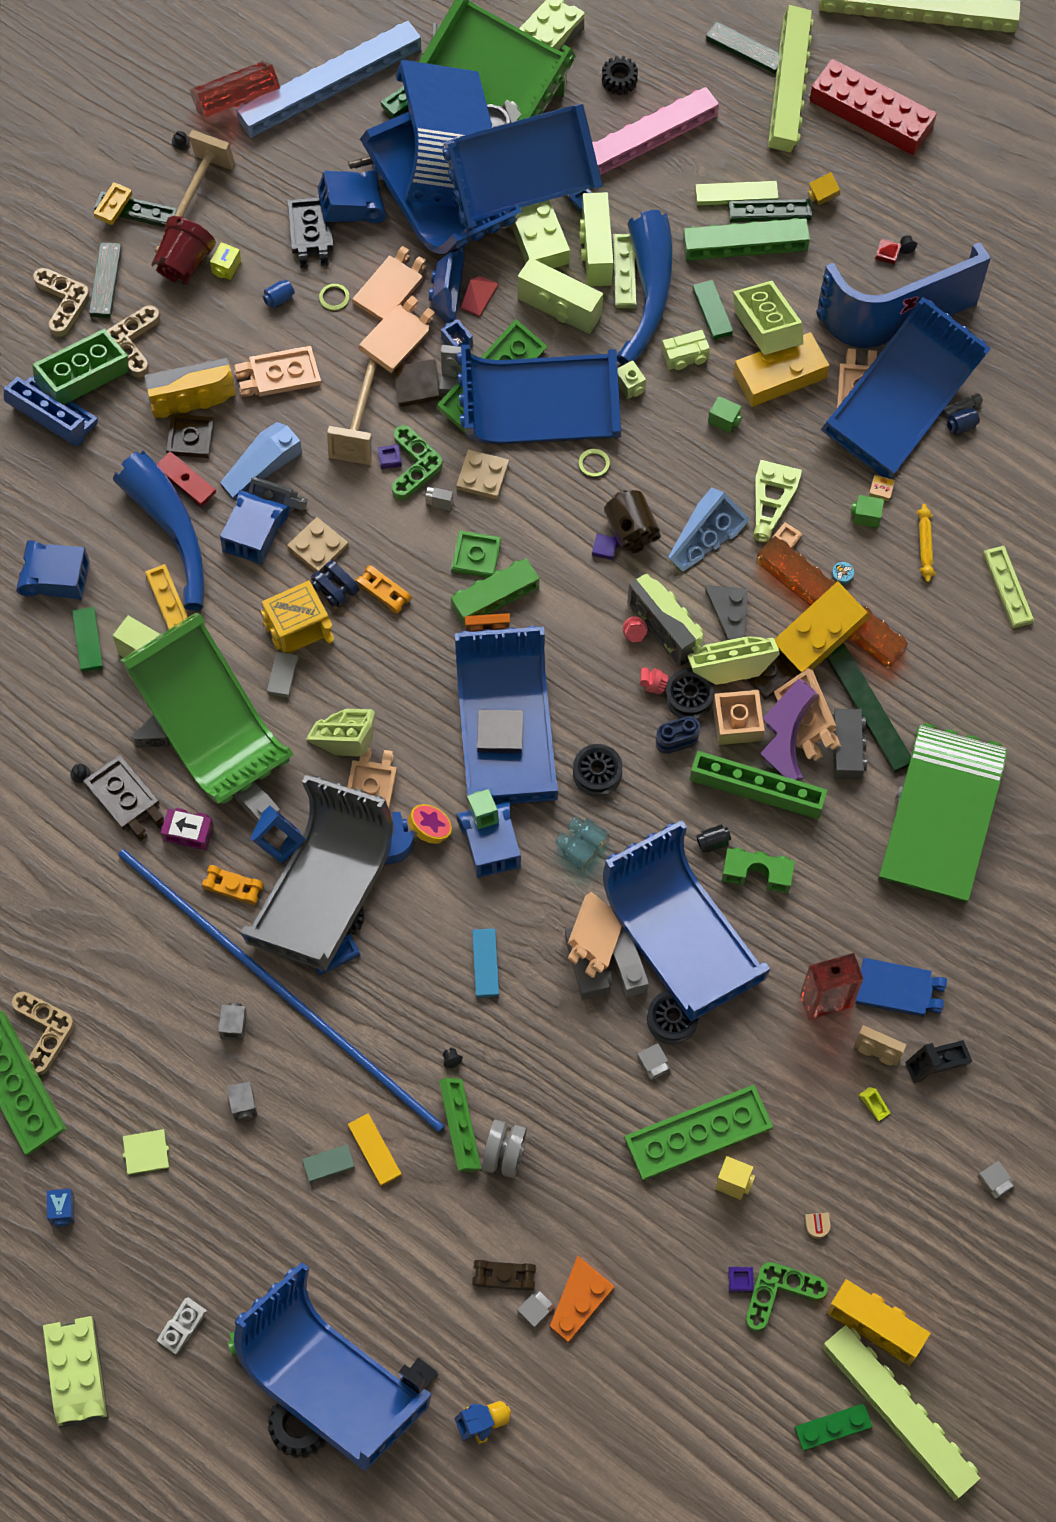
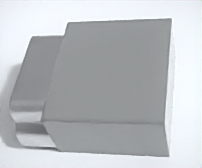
[425,487,453,511]
[637,1043,671,1080]
[978,1161,1014,1199]
[517,1291,555,1329]

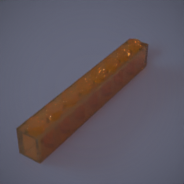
[756,536,908,670]

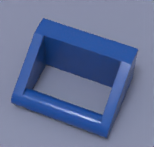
[251,805,306,863]

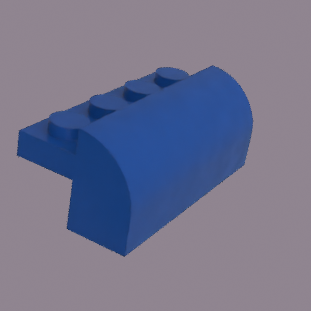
[4,376,98,446]

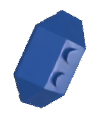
[429,248,465,324]

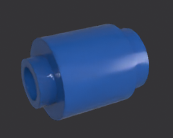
[262,280,295,308]

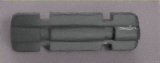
[943,393,983,419]

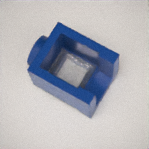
[441,319,473,349]

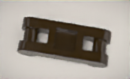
[472,1260,536,1290]

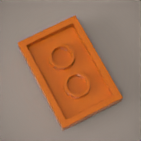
[465,613,510,632]

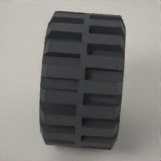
[268,1402,326,1458]

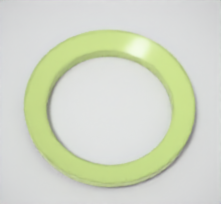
[319,284,350,311]
[579,449,610,477]

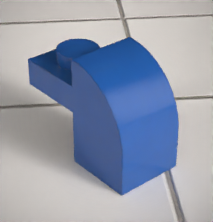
[384,811,414,865]

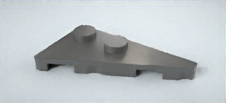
[705,585,748,640]

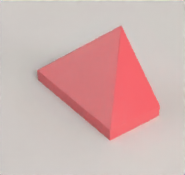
[461,276,498,317]

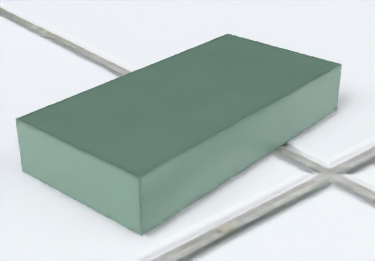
[302,1144,355,1183]

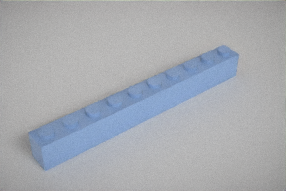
[236,21,421,138]

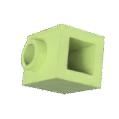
[617,361,646,399]

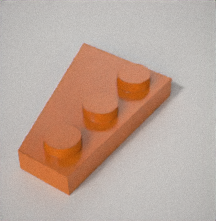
[550,1256,615,1343]

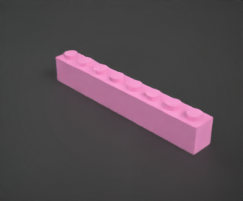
[592,87,719,175]

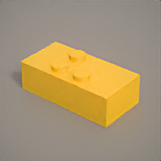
[733,332,829,407]
[774,581,870,673]
[826,1279,931,1366]

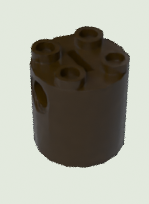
[604,490,661,553]

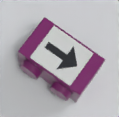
[161,808,214,851]

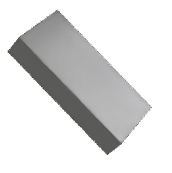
[267,652,298,698]

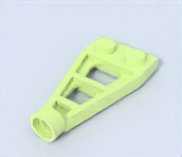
[753,460,802,542]

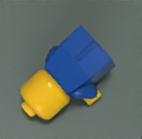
[454,1401,511,1444]

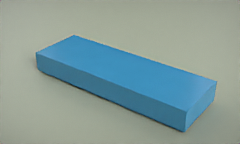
[472,928,499,998]

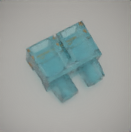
[555,816,610,873]

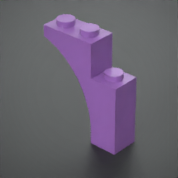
[761,679,820,781]

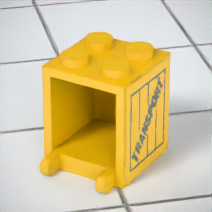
[260,580,334,654]

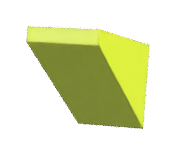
[858,1087,890,1121]

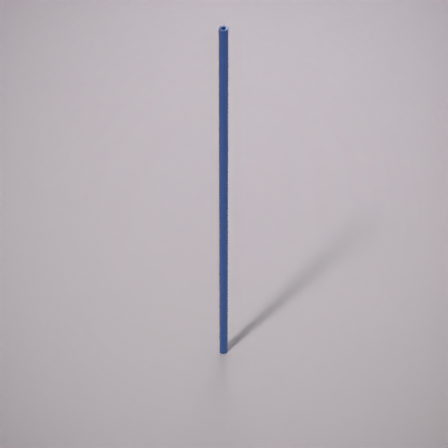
[118,849,445,1133]

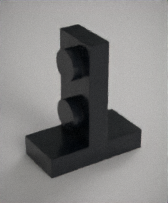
[905,1040,972,1083]
[399,1357,438,1394]

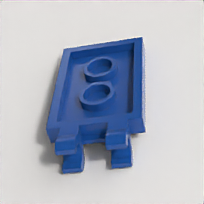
[855,958,947,1017]

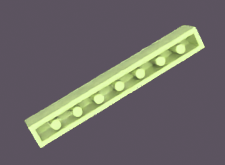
[768,5,814,153]
[822,1325,980,1501]

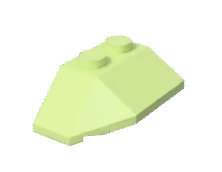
[688,636,779,685]
[306,709,375,756]

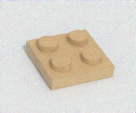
[456,450,509,500]
[287,517,349,573]
[854,1025,907,1066]

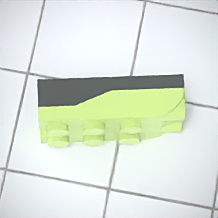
[519,0,585,52]
[627,574,704,667]
[43,1316,108,1428]

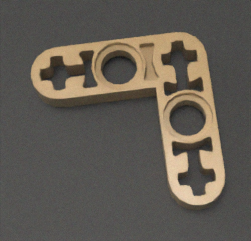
[33,268,90,337]
[107,305,160,377]
[12,992,74,1075]

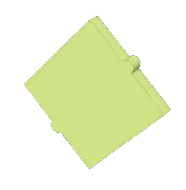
[123,1129,169,1175]

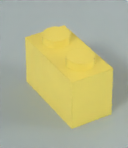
[715,1156,755,1200]

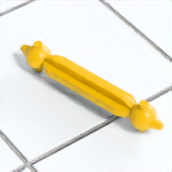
[916,504,936,582]

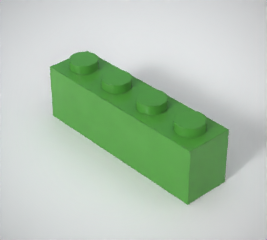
[451,558,540,627]

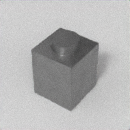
[218,1003,247,1040]
[227,1081,257,1121]

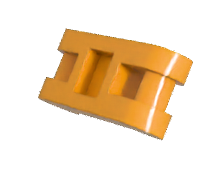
[355,565,412,614]
[201,865,264,905]

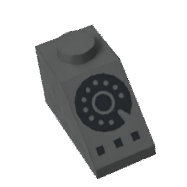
[131,716,171,748]

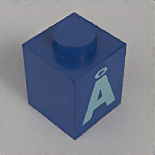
[47,1189,75,1227]

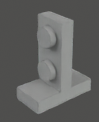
[439,345,462,394]

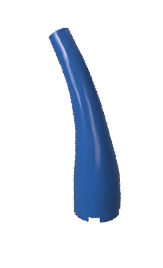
[617,210,672,366]
[113,451,204,611]

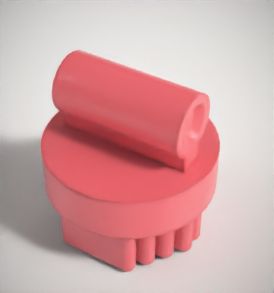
[622,616,648,643]
[640,667,669,695]

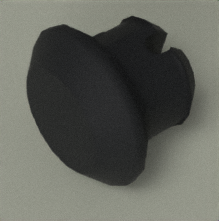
[172,131,190,149]
[900,235,917,254]
[70,764,90,783]
[443,1048,463,1068]

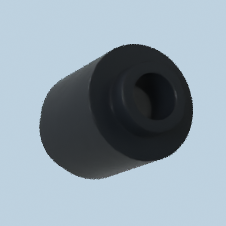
[696,824,731,852]

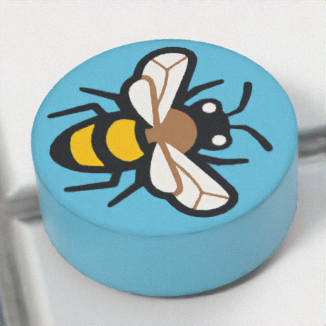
[832,562,854,585]

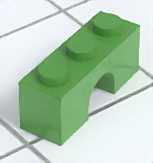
[722,848,795,894]

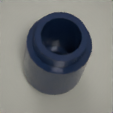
[946,408,980,435]

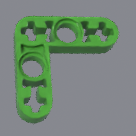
[392,425,442,500]
[745,1262,828,1332]

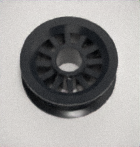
[665,668,715,719]
[573,744,623,796]
[647,990,699,1044]

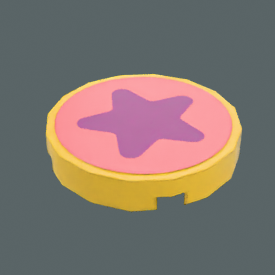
[408,804,452,844]

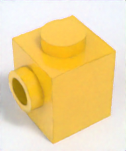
[807,172,840,206]

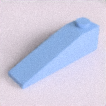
[220,422,302,499]
[668,487,750,571]

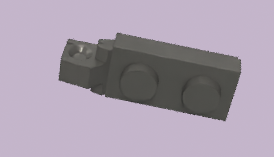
[248,477,308,511]

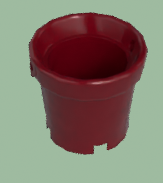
[151,216,216,285]

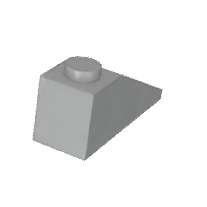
[233,782,281,824]
[612,929,649,998]

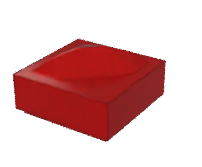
[875,239,901,265]

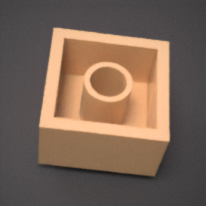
[713,690,765,745]

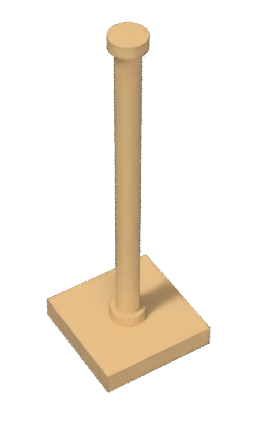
[154,130,235,253]
[327,358,377,465]

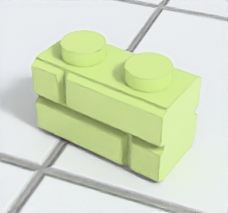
[661,330,710,370]

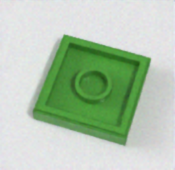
[451,530,502,578]

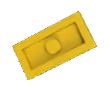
[93,182,133,225]

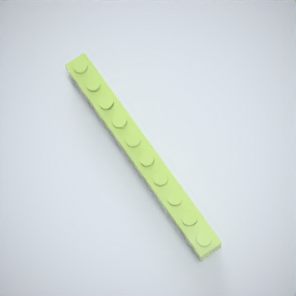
[819,0,1020,33]

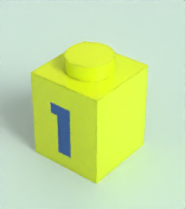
[210,242,241,280]

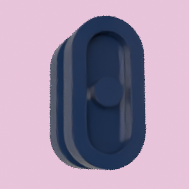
[311,560,360,607]
[656,716,700,754]

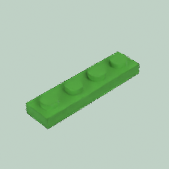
[439,1078,481,1172]

